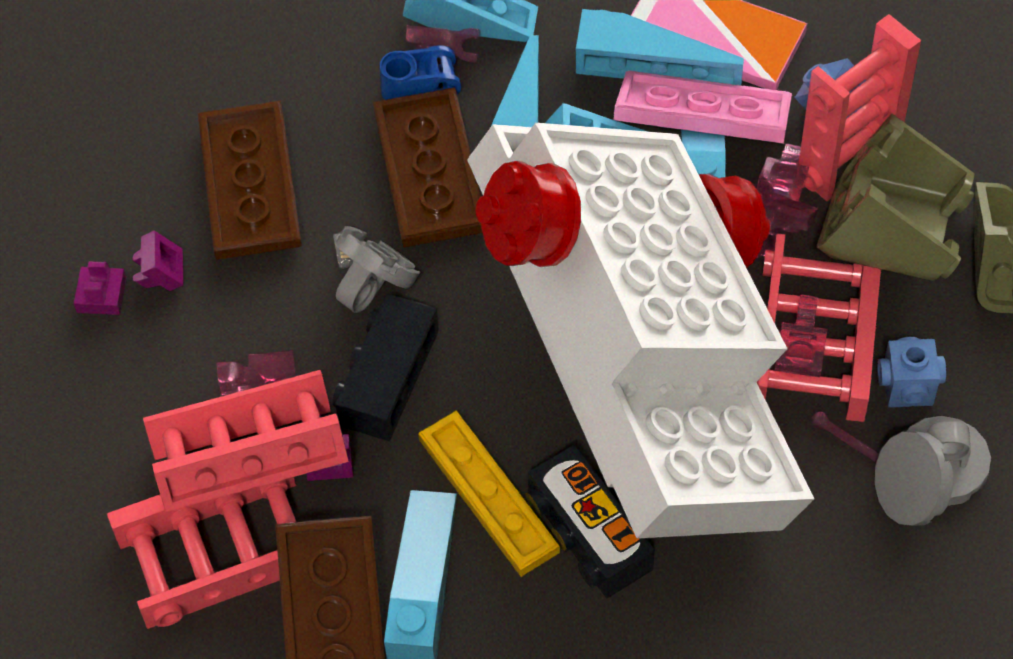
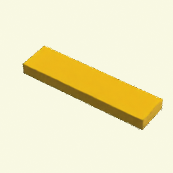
[418,410,560,577]

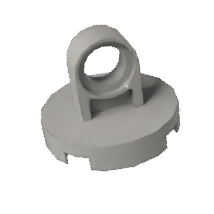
[336,226,420,313]
[906,416,991,506]

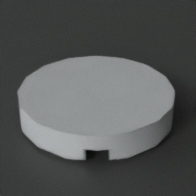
[875,432,953,526]

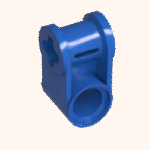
[380,45,462,100]

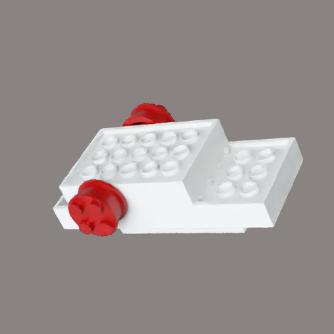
[467,123,814,538]

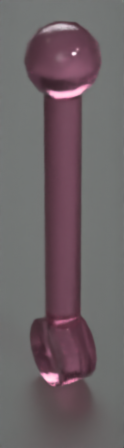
[811,411,879,466]

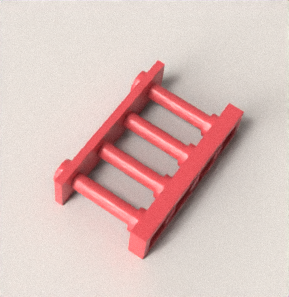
[797,14,921,201]
[757,234,881,422]
[143,370,349,512]
[107,477,296,629]

